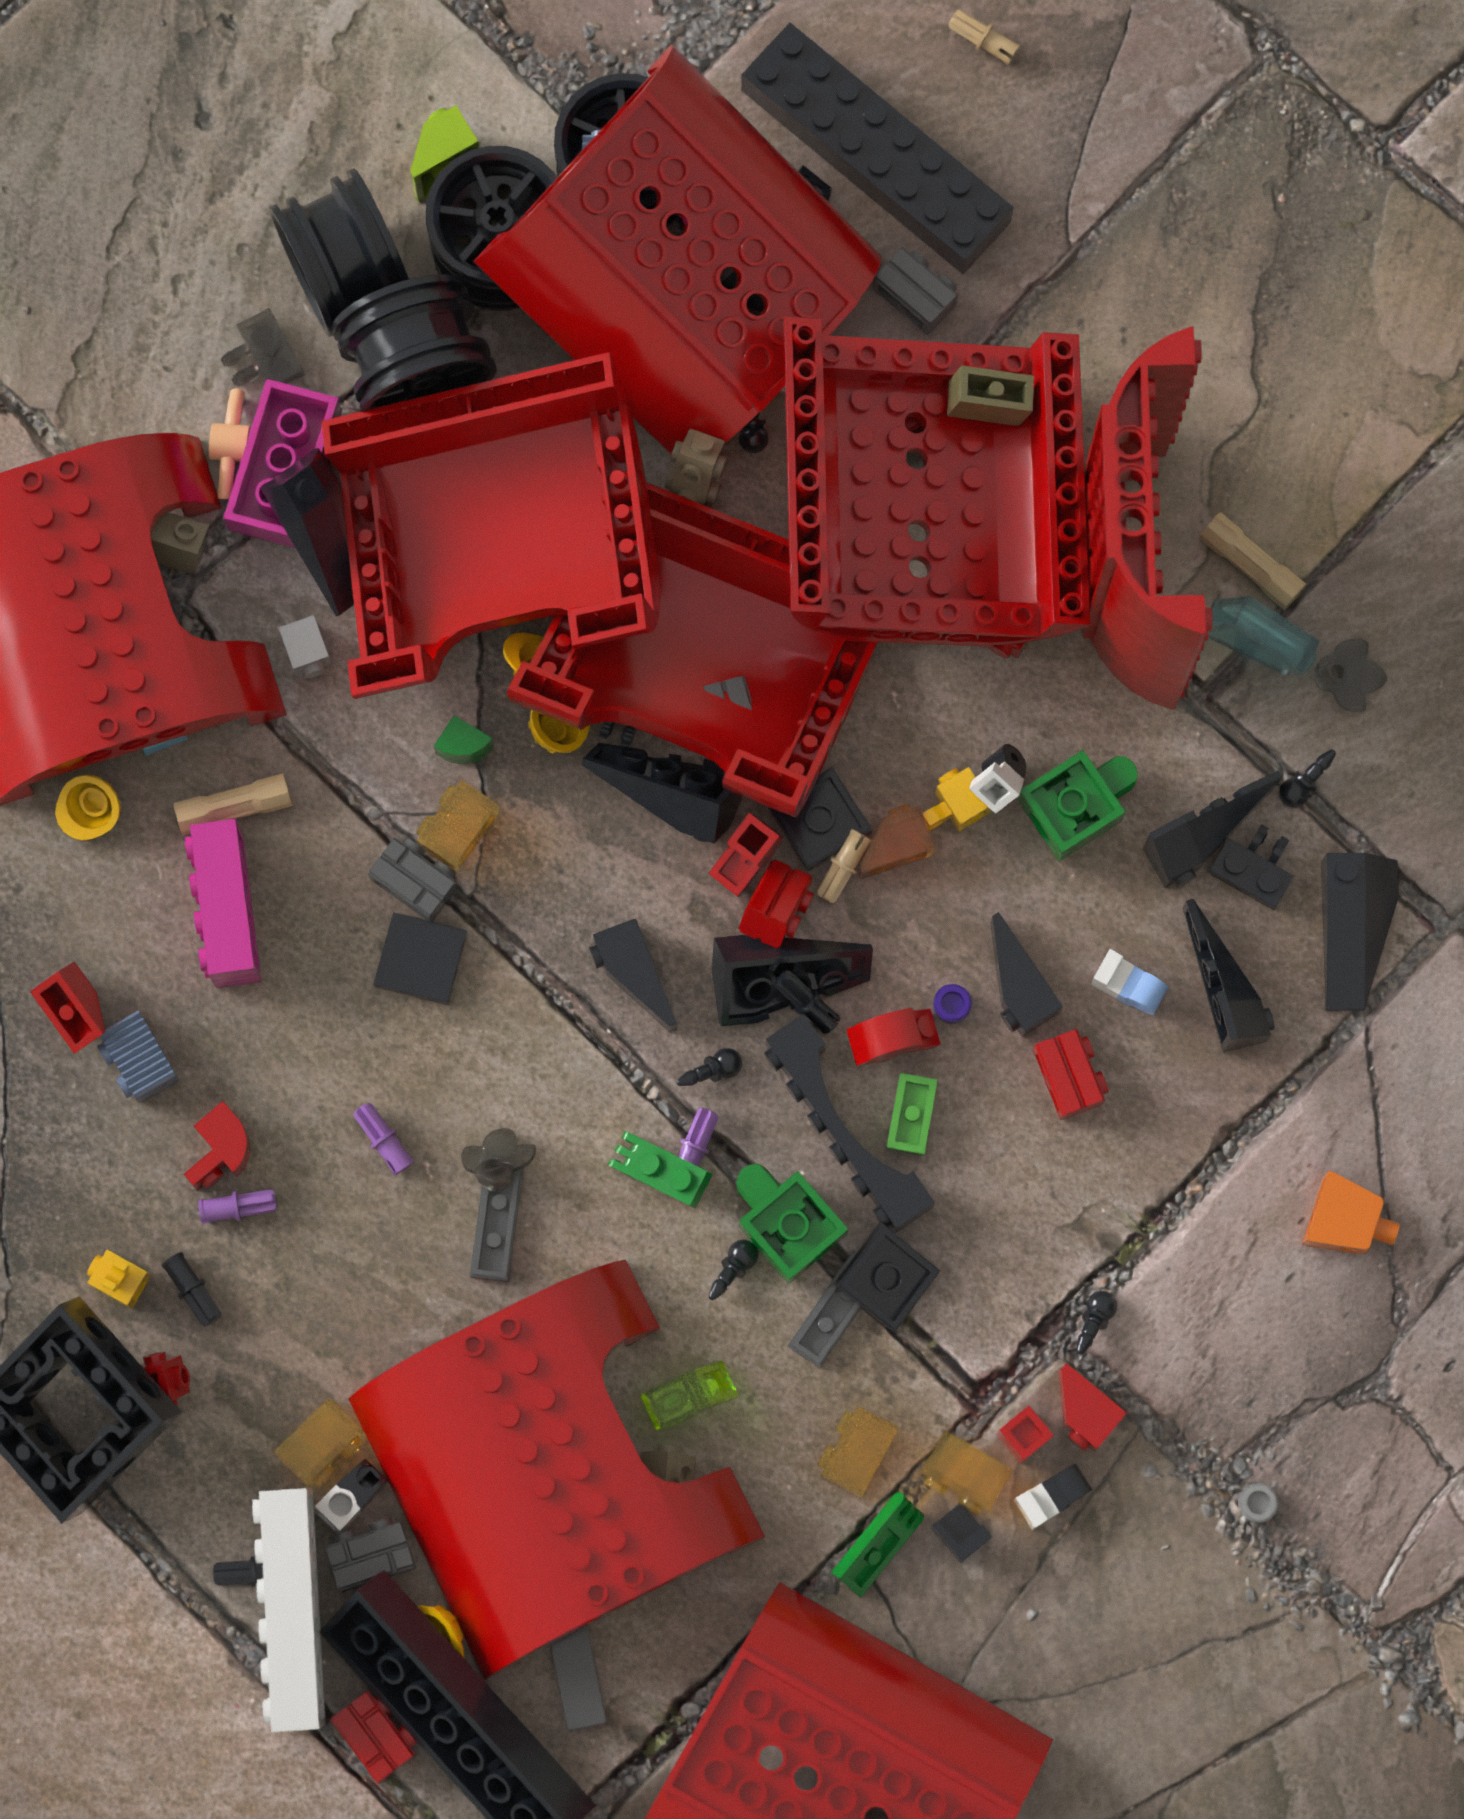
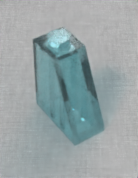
[1208,596,1320,676]

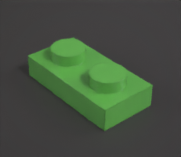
[886,1073,938,1156]

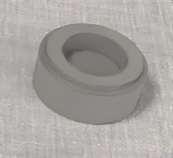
[1238,1483,1278,1523]

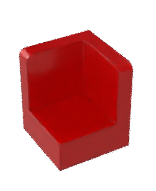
[996,1406,1054,1464]

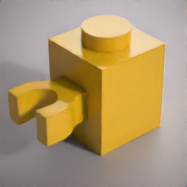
[921,767,992,832]
[87,1249,152,1309]

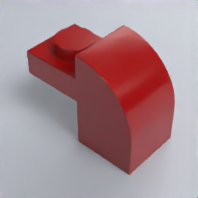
[708,813,783,897]
[846,1008,941,1066]
[184,1101,250,1191]

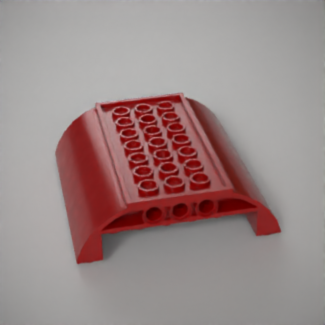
[473,44,882,455]
[784,317,1090,647]
[1082,327,1213,710]
[645,1582,1053,1819]

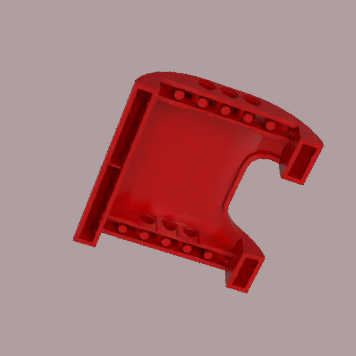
[321,352,660,699]
[0,433,287,805]
[507,482,878,818]
[348,1260,765,1680]

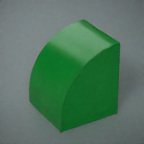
[434,715,494,764]

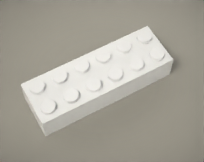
[253,1488,326,1732]

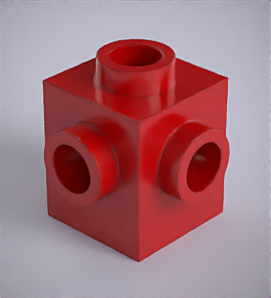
[141,1351,190,1406]

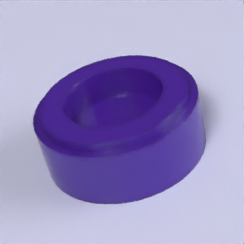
[933,984,972,1024]

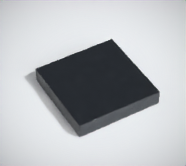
[768,767,872,871]
[373,912,467,1005]
[833,1223,940,1332]

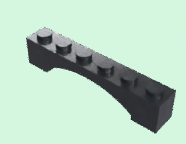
[764,1014,935,1233]

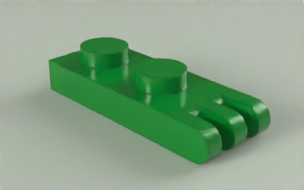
[608,1131,713,1209]
[831,1492,924,1598]

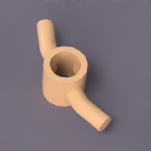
[209,389,251,499]

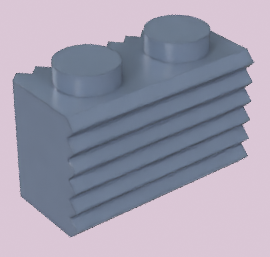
[97,1010,179,1103]

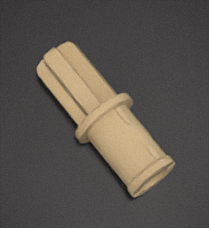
[949,9,1020,65]
[816,828,873,903]

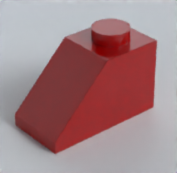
[30,961,105,1054]
[1059,1363,1126,1452]

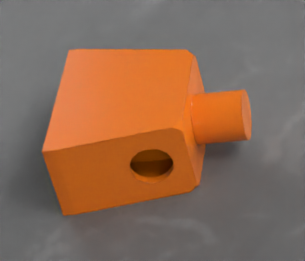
[1302,1170,1400,1254]

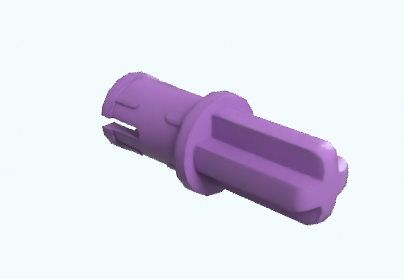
[353,1103,414,1176]
[678,1108,718,1167]
[198,1190,277,1224]

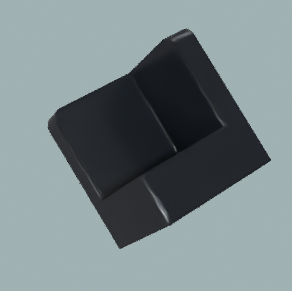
[931,1504,992,1564]

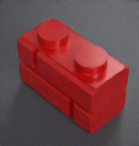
[738,859,814,949]
[1033,1029,1109,1120]
[330,1691,418,1784]

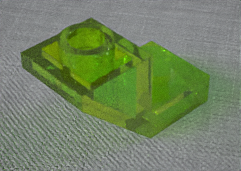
[641,1360,738,1431]

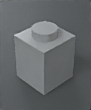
[279,615,332,679]

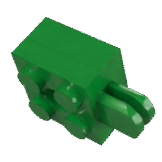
[1017,750,1138,862]
[736,1164,848,1285]

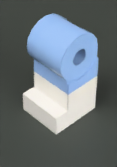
[1091,949,1169,1015]

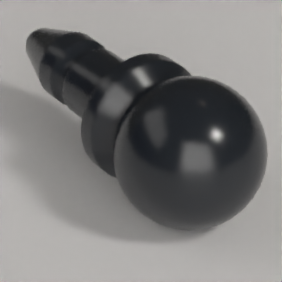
[739,412,769,453]
[1279,749,1336,808]
[676,1048,742,1086]
[709,1239,758,1300]
[1076,1291,1117,1355]

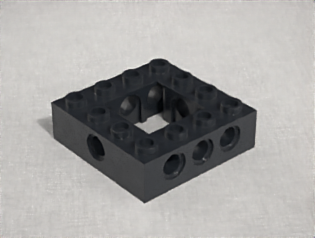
[0,1296,182,1524]

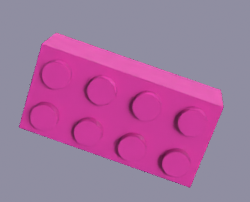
[223,379,342,549]
[185,819,262,988]

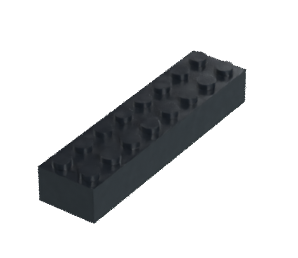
[741,22,1014,274]
[319,1570,597,1819]

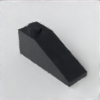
[990,912,1063,1037]
[589,918,677,1033]

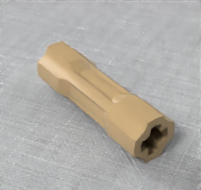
[1199,512,1306,610]
[173,773,293,836]

